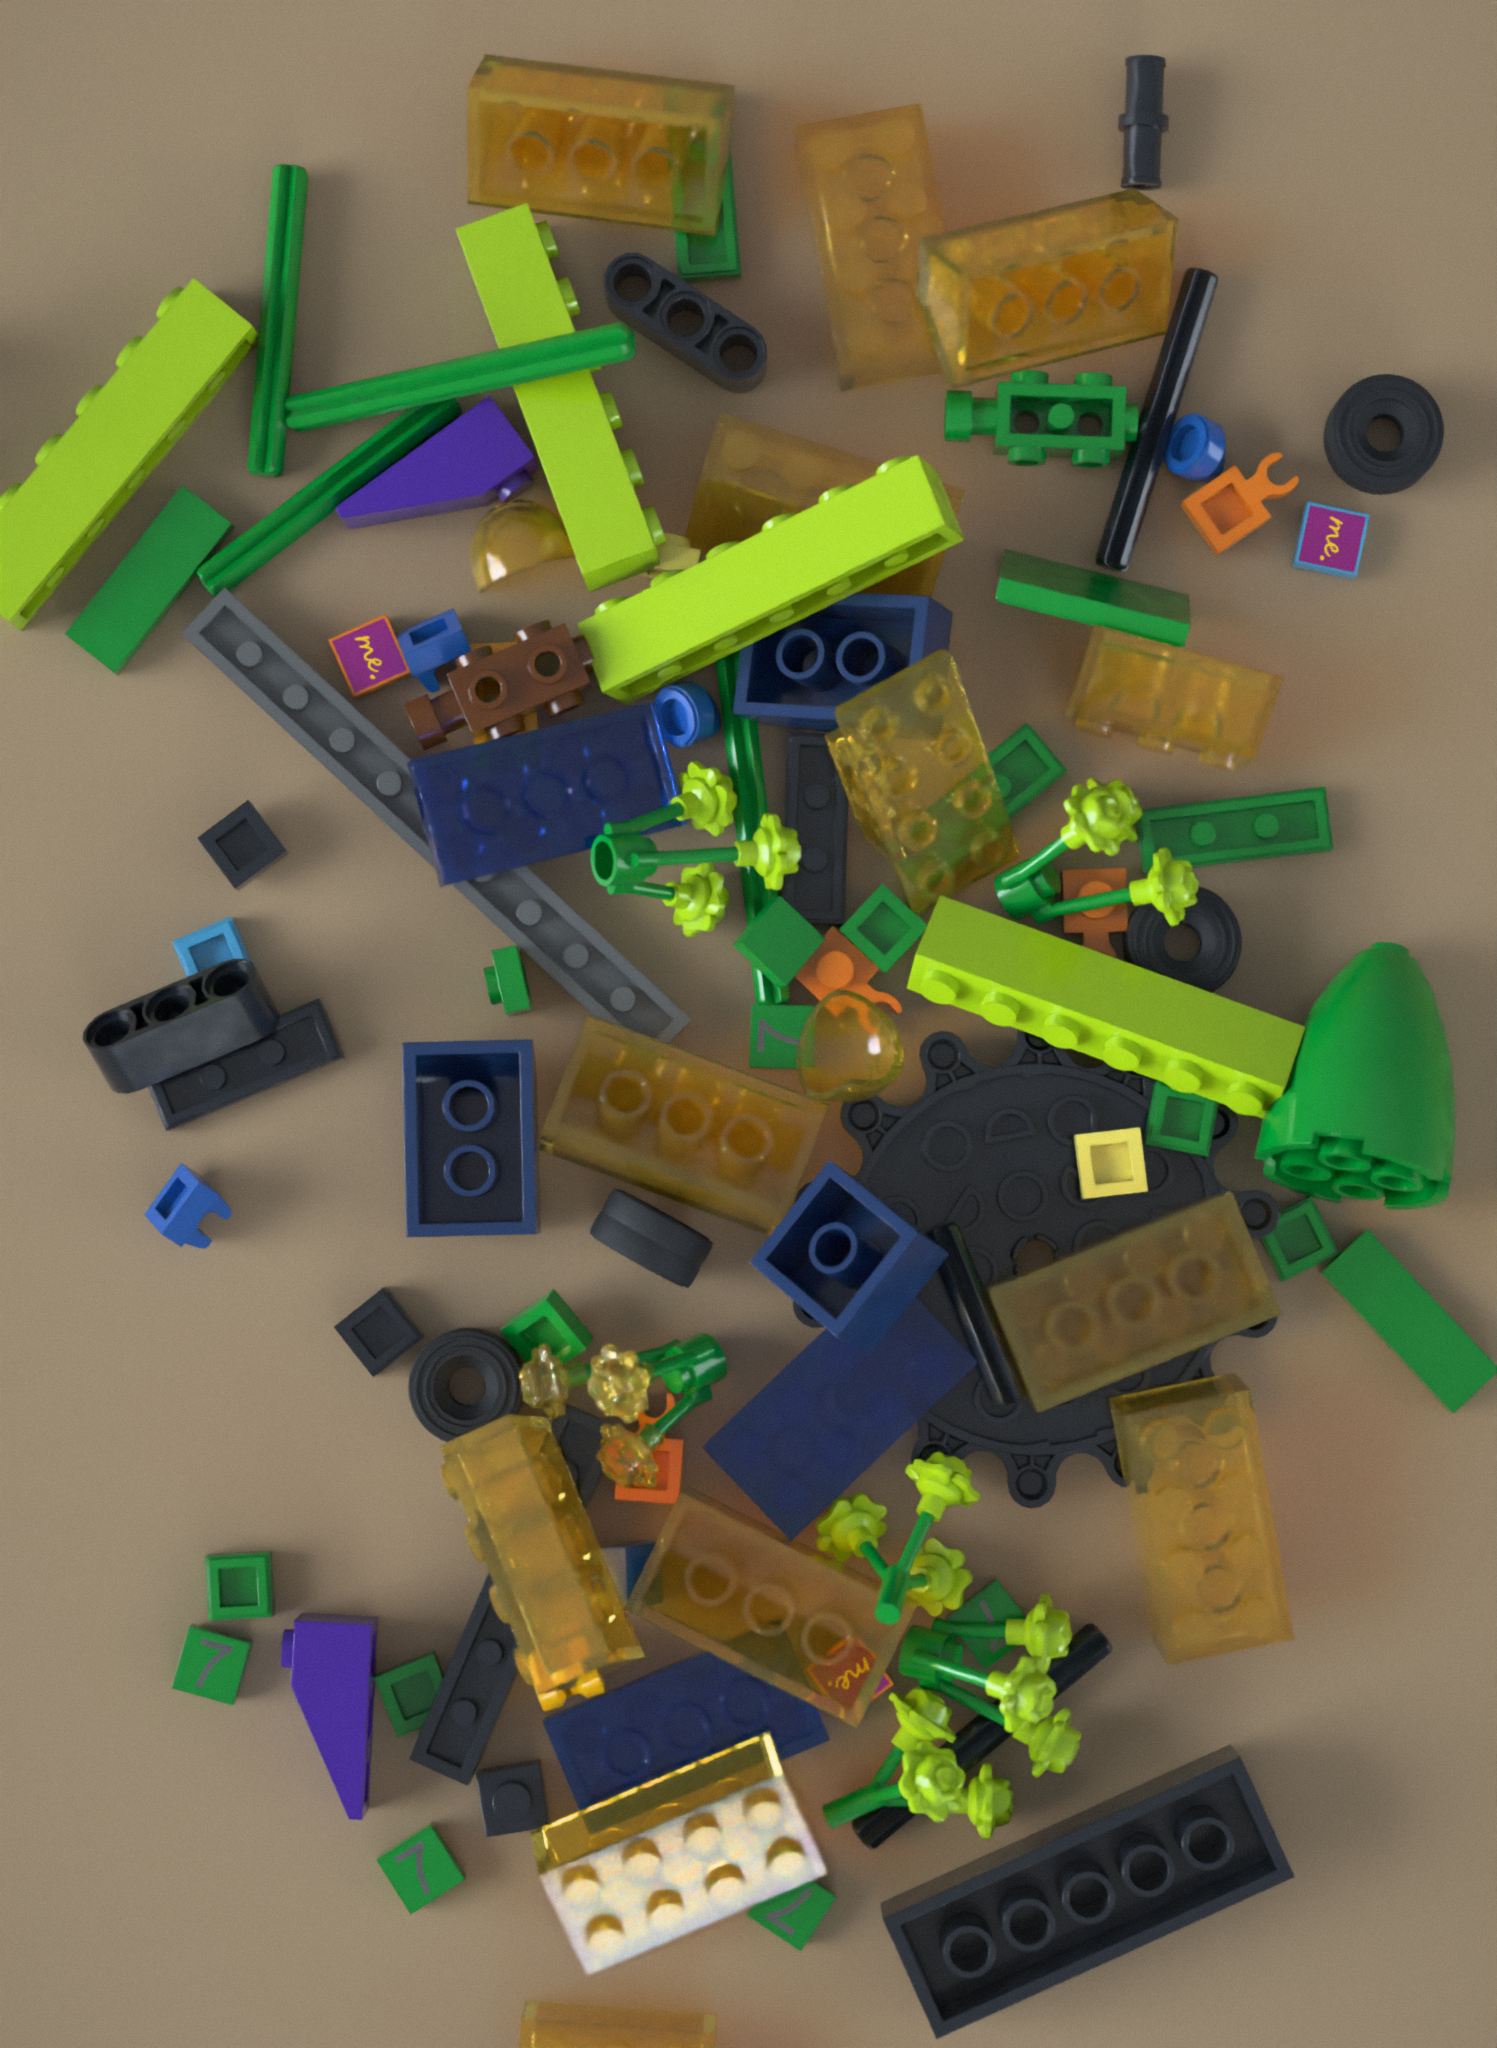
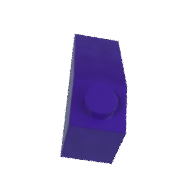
[335,395,539,530]
[281,1613,379,1820]

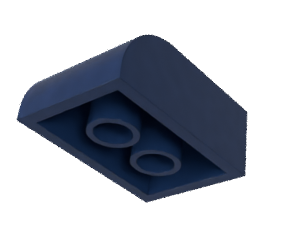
[733,593,953,739]
[402,1039,541,1237]

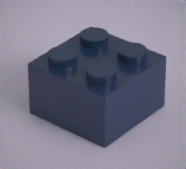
[749,1160,950,1356]

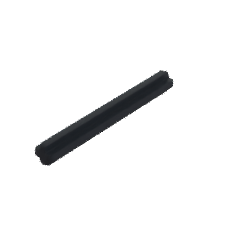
[1096,267,1218,572]
[851,1623,1112,1849]

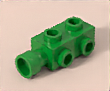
[944,370,1138,469]

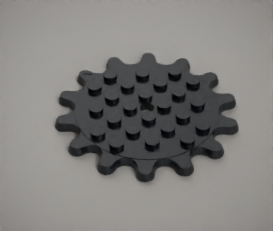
[793,1029,1280,1508]

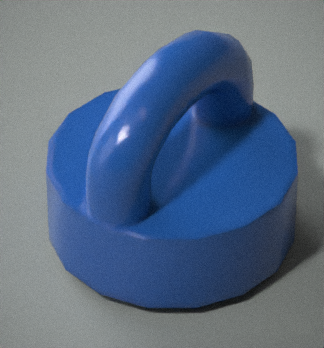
[1164,414,1226,483]
[654,681,720,748]

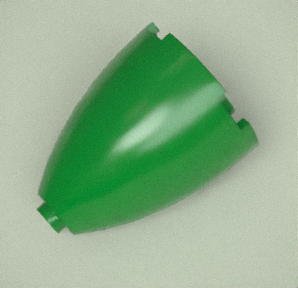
[1254,942,1456,1210]

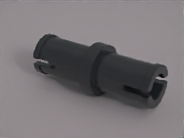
[1118,55,1169,191]

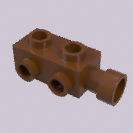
[404,620,594,751]

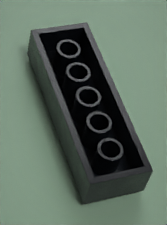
[880,1744,1295,2039]

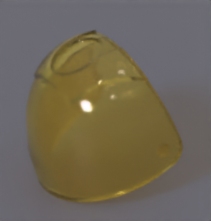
[470,499,577,594]
[797,989,904,1103]

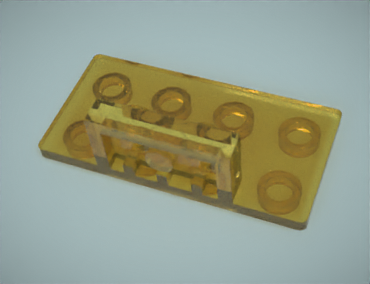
[825,649,1021,915]

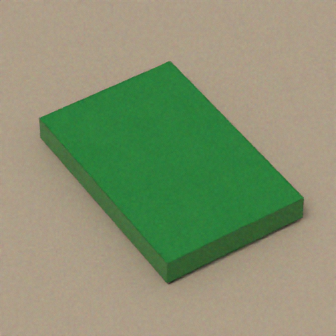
[995,549,1191,648]

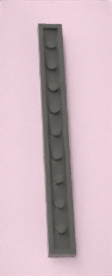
[181,587,692,1066]

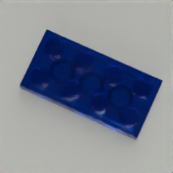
[407,701,688,888]
[702,1297,978,1541]
[543,1618,830,1841]

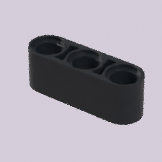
[604,253,767,393]
[83,959,279,1094]

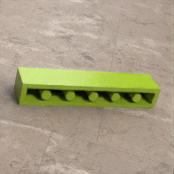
[455,203,666,593]
[0,278,258,631]
[577,454,965,705]
[906,895,1305,1118]

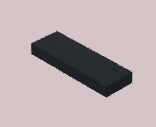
[782,732,851,925]
[148,999,345,1131]

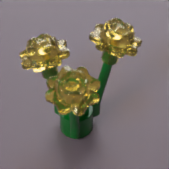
[519,1333,727,1489]

